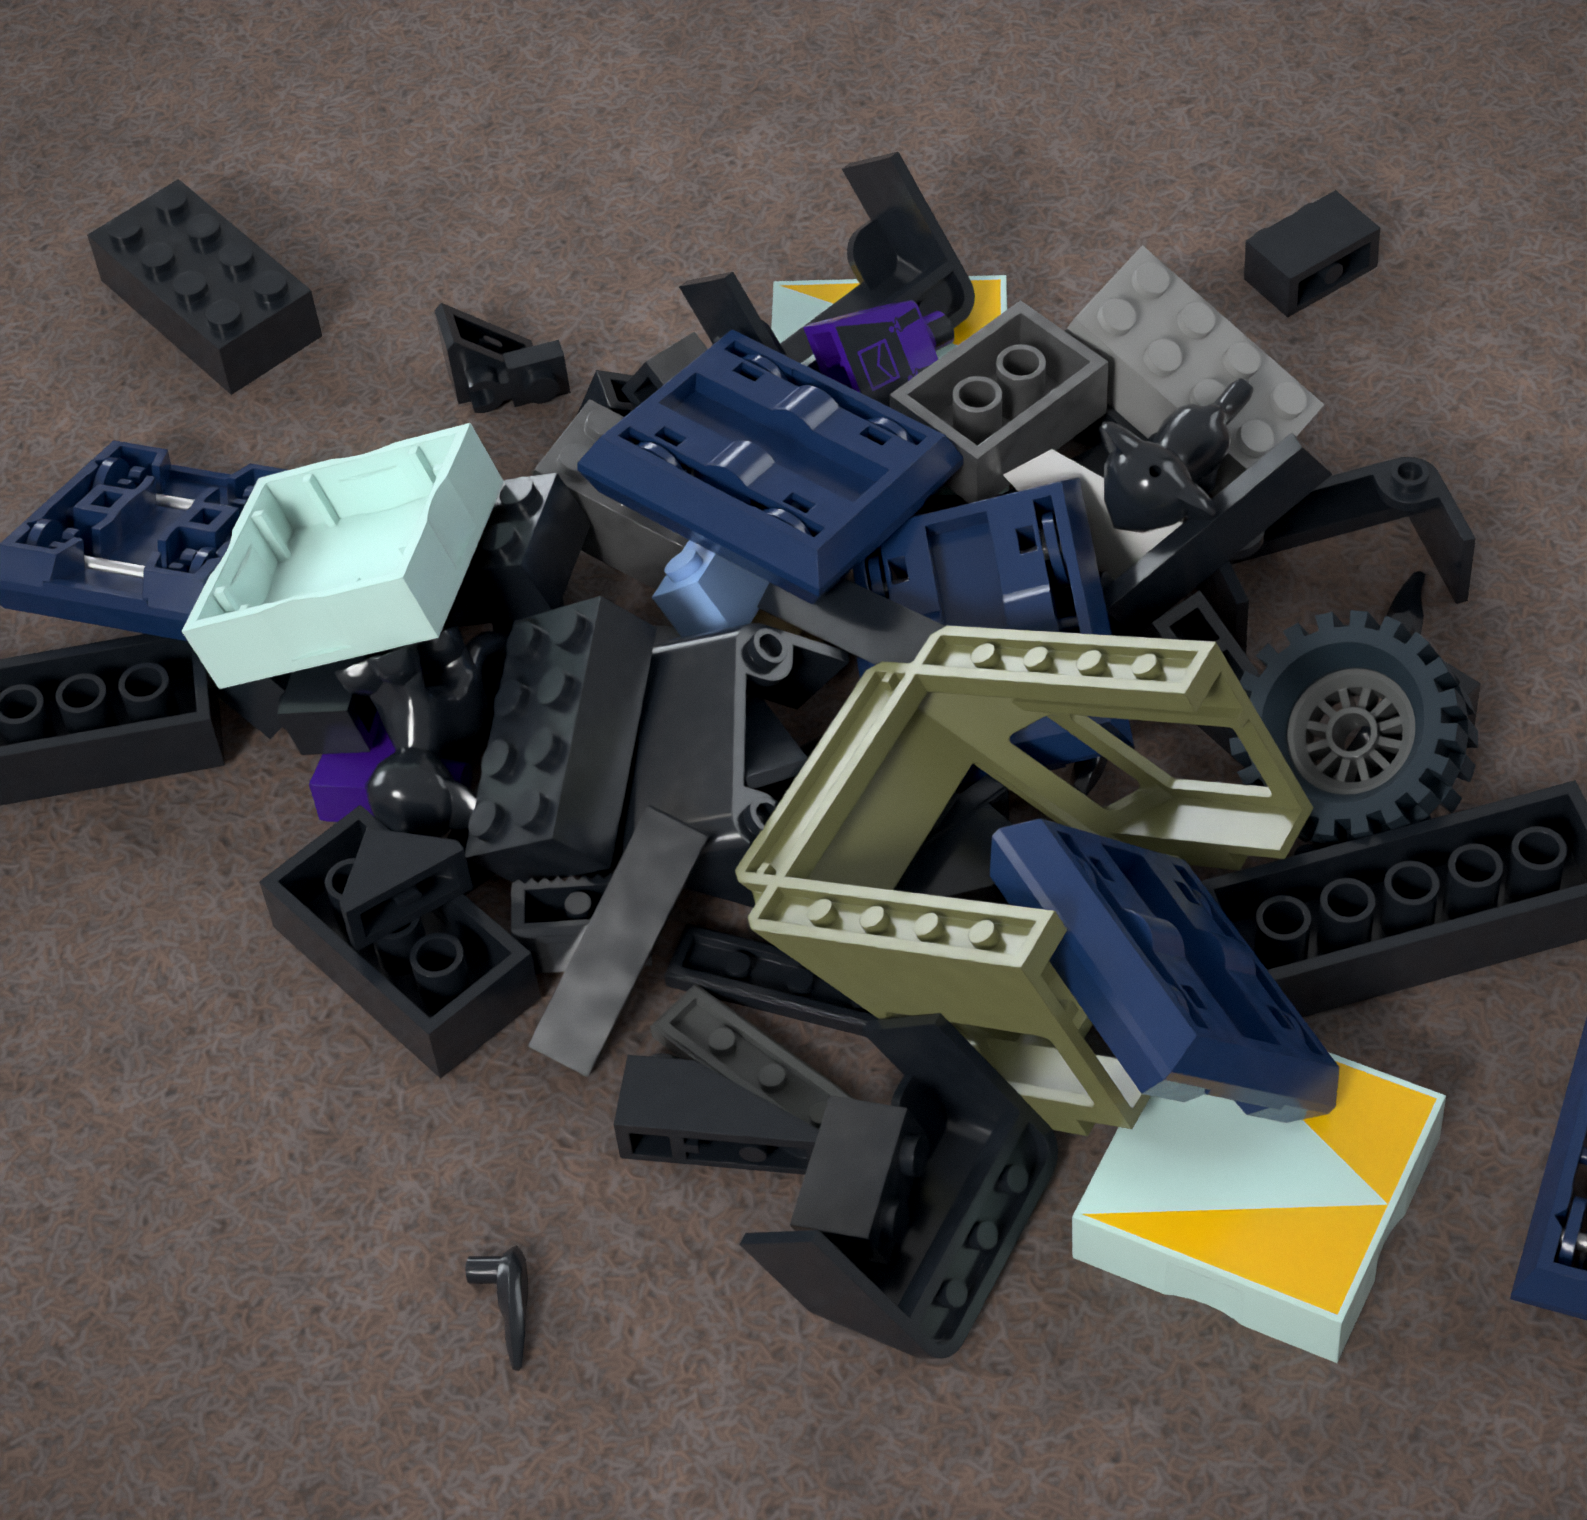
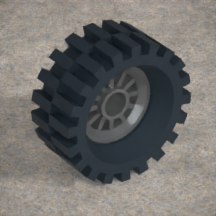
[1229,610,1478,849]

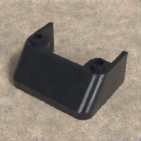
[679,152,975,373]
[1182,457,1476,654]
[622,623,849,908]
[739,1013,1058,1359]

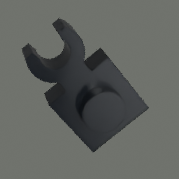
[464,340,571,413]

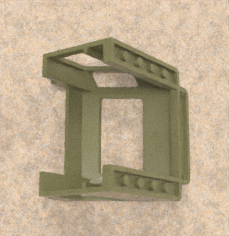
[735,626,1313,1136]

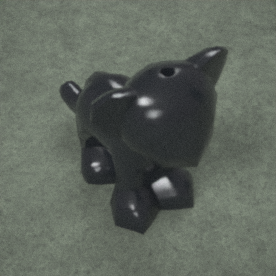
[1099,378,1254,533]
[334,625,507,838]

